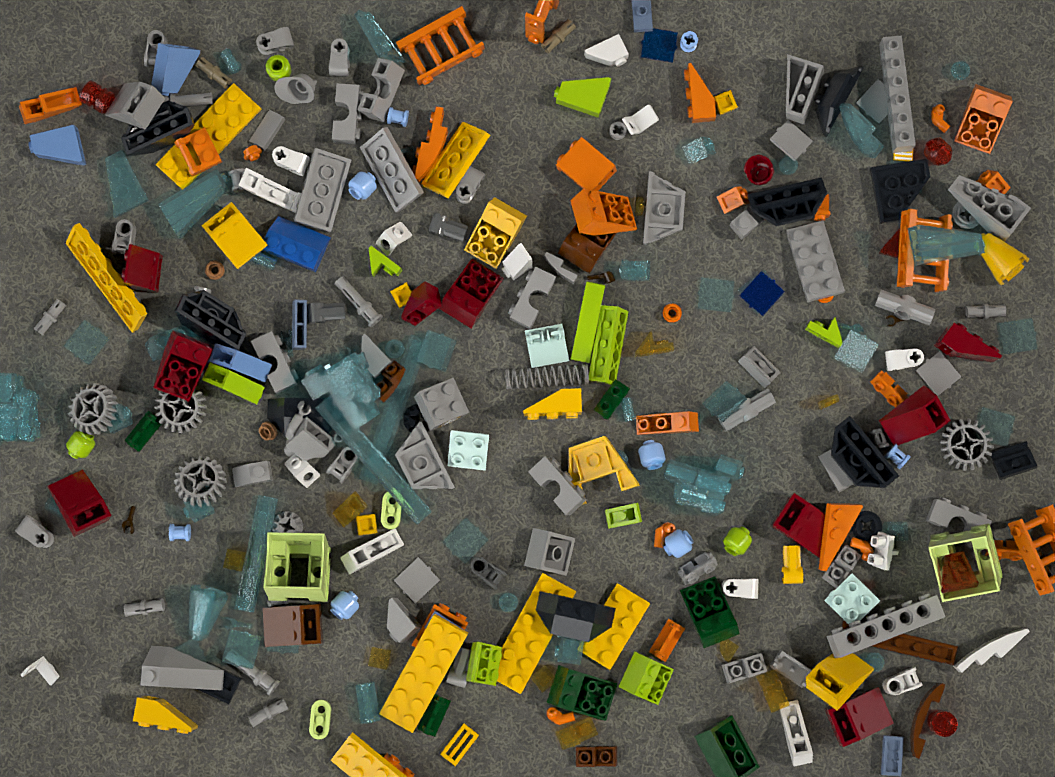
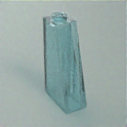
[158,169,230,239]
[908,225,985,266]

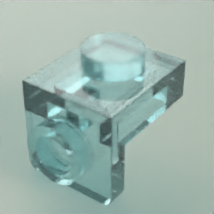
[682,137,715,164]
[619,260,650,281]
[108,404,133,434]
[182,501,215,523]

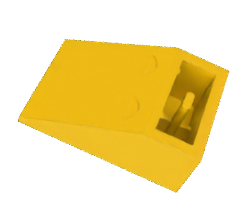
[464,197,527,269]
[201,202,268,269]
[523,388,582,420]
[806,653,874,710]
[133,695,198,734]

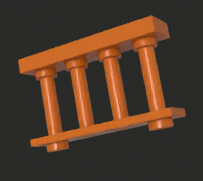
[525,0,559,44]
[396,6,485,85]
[897,209,953,292]
[1008,504,1055,596]

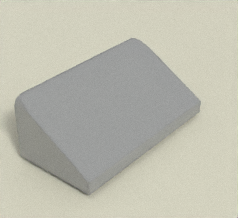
[249,110,285,151]
[738,346,781,388]

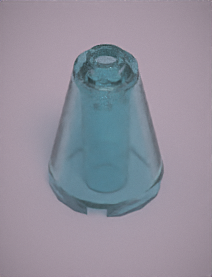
[188,585,228,641]

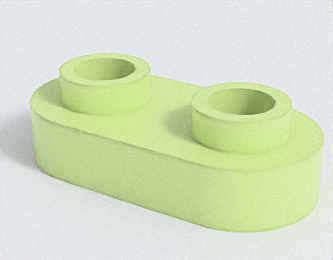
[381,491,402,529]
[309,700,331,739]

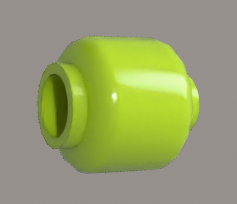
[266,55,291,81]
[66,431,95,459]
[723,526,752,556]

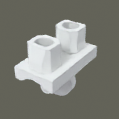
[867,532,899,570]

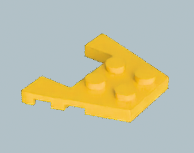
[568,436,640,505]

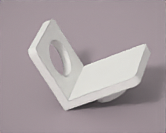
[622,105,659,135]
[376,222,412,256]
[285,454,320,488]
[21,656,59,685]

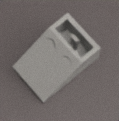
[105,81,165,130]

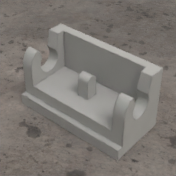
[770,650,812,688]

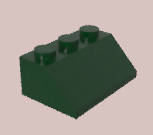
[694,715,760,777]

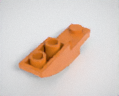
[412,107,448,183]

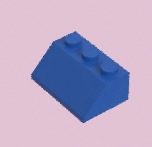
[263,216,331,272]

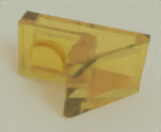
[635,330,674,357]
[332,491,368,528]
[756,670,790,713]
[555,717,598,750]

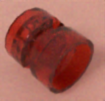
[79,80,115,114]
[927,710,958,737]

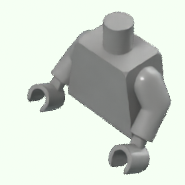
[284,401,344,461]

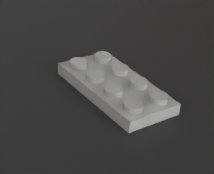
[360,127,424,212]
[294,148,351,233]
[786,221,845,303]

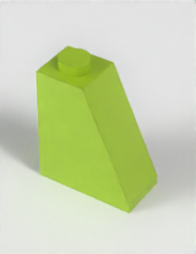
[554,77,611,118]
[202,363,265,404]

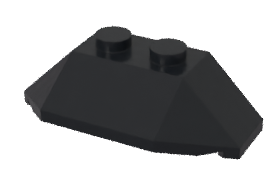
[815,66,864,137]
[121,100,195,156]
[747,177,827,226]
[175,290,246,350]
[267,398,344,437]
[831,416,899,488]
[536,591,616,642]

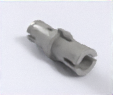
[33,298,67,335]
[965,304,1006,319]
[124,598,165,617]
[248,698,288,727]

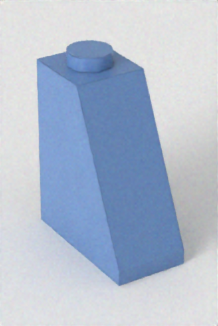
[151,43,200,96]
[28,125,86,165]
[209,343,272,382]

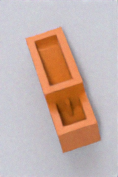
[19,87,82,124]

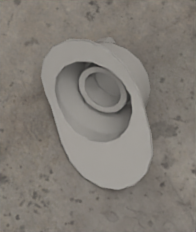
[274,73,317,104]

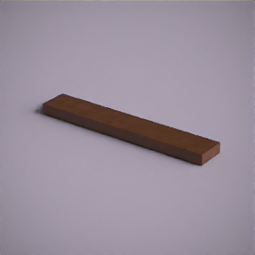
[841,620,958,665]

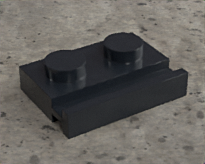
[990,441,1037,480]
[198,661,242,705]

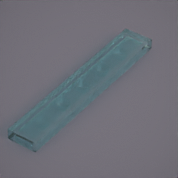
[234,495,278,613]

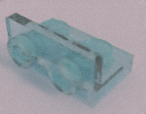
[554,635,584,665]

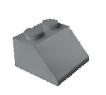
[524,528,575,576]

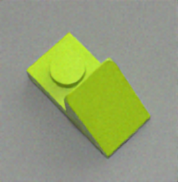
[369,246,402,277]
[805,317,843,348]
[605,503,642,529]

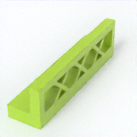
[589,305,629,385]

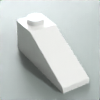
[502,243,532,280]
[341,528,404,575]
[779,700,813,766]

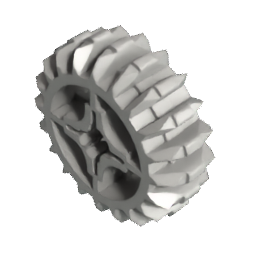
[68,383,120,435]
[154,386,207,433]
[940,419,994,471]
[174,455,227,507]

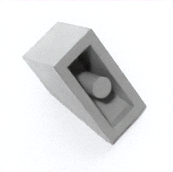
[729,207,765,240]
[361,334,392,379]
[232,461,273,488]
[387,598,422,643]

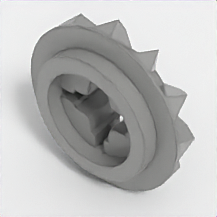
[952,201,979,229]
[272,511,303,533]

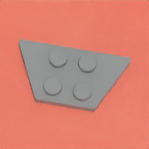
[643,171,686,245]
[395,421,455,489]

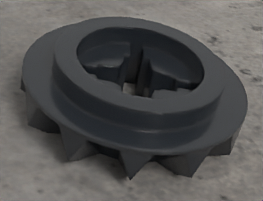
[403,404,429,433]
[851,511,882,542]

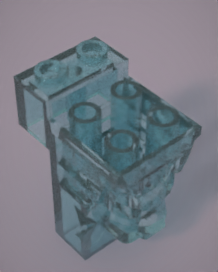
[301,352,381,431]
[0,373,41,445]
[662,455,745,517]

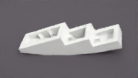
[953,628,1030,673]

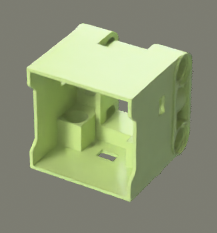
[928,524,1002,602]
[263,532,331,602]

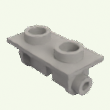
[677,551,718,585]

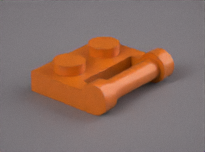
[174,127,222,176]

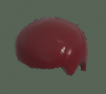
[744,154,774,186]

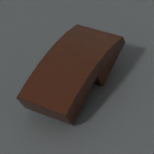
[371,360,406,403]
[576,746,617,767]

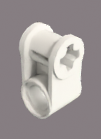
[272,146,310,176]
[885,349,924,371]
[721,579,758,599]
[883,667,923,695]

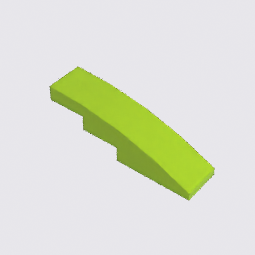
[571,281,605,363]

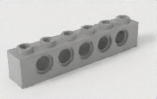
[879,36,915,153]
[826,593,945,658]

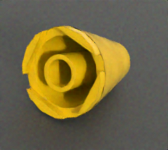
[976,233,1029,285]

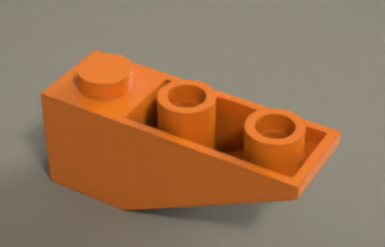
[684,63,716,123]
[636,411,699,435]

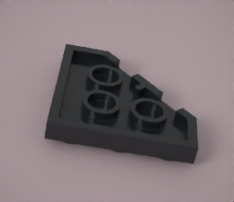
[870,159,931,224]

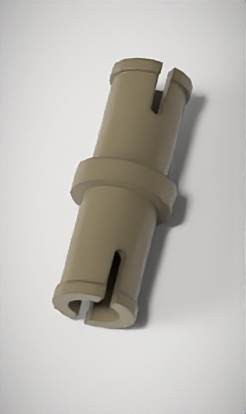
[541,19,576,54]
[196,57,232,89]

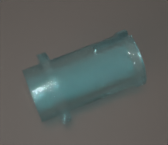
[220,49,241,74]
[252,251,278,270]
[619,397,636,422]

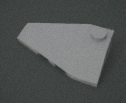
[948,175,1031,242]
[141,646,224,690]

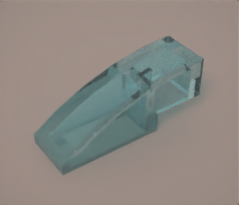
[839,103,884,158]

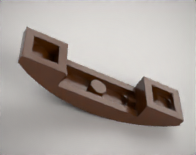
[910,682,945,759]

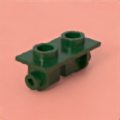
[594,379,630,420]
[124,411,162,452]
[417,694,451,737]

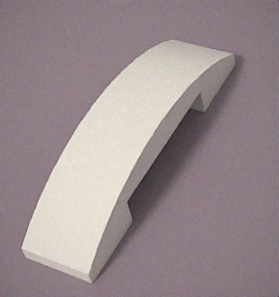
[238,168,301,213]

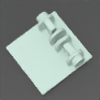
[525,324,569,368]
[447,430,489,470]
[824,573,880,624]

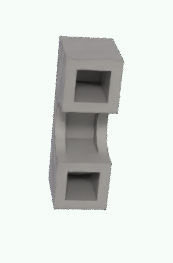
[357,58,405,122]
[332,83,364,145]
[508,267,556,329]
[251,331,299,394]
[528,456,587,515]
[926,497,992,532]

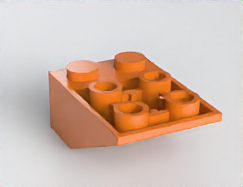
[954,84,1013,154]
[570,188,637,235]

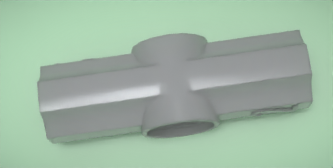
[875,290,936,326]
[717,389,776,431]

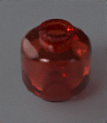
[924,137,953,166]

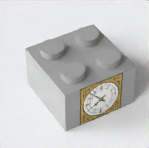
[414,378,469,431]

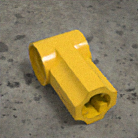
[782,546,803,584]

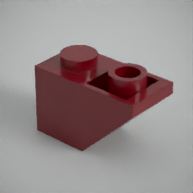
[401,281,442,326]

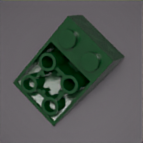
[680,576,740,648]
[547,665,617,721]

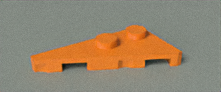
[819,503,863,571]

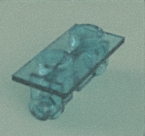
[355,682,380,724]

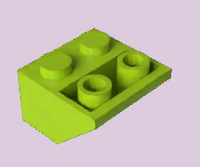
[466,642,502,686]
[619,651,674,705]

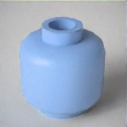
[348,172,377,200]
[638,440,666,470]
[664,529,694,558]
[330,591,359,620]

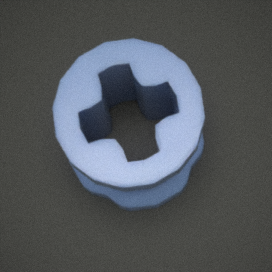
[680,31,698,52]
[387,107,409,127]
[884,444,911,469]
[169,524,191,541]

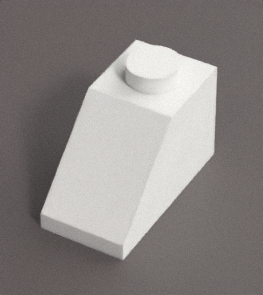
[584,34,629,67]

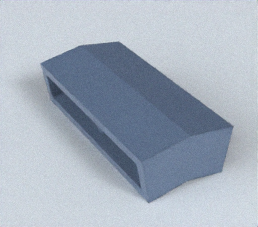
[292,300,307,350]

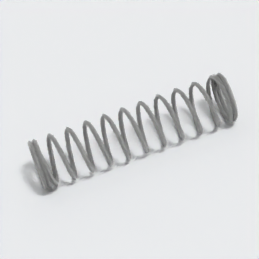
[505,364,589,390]

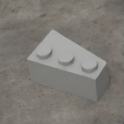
[786,54,824,124]

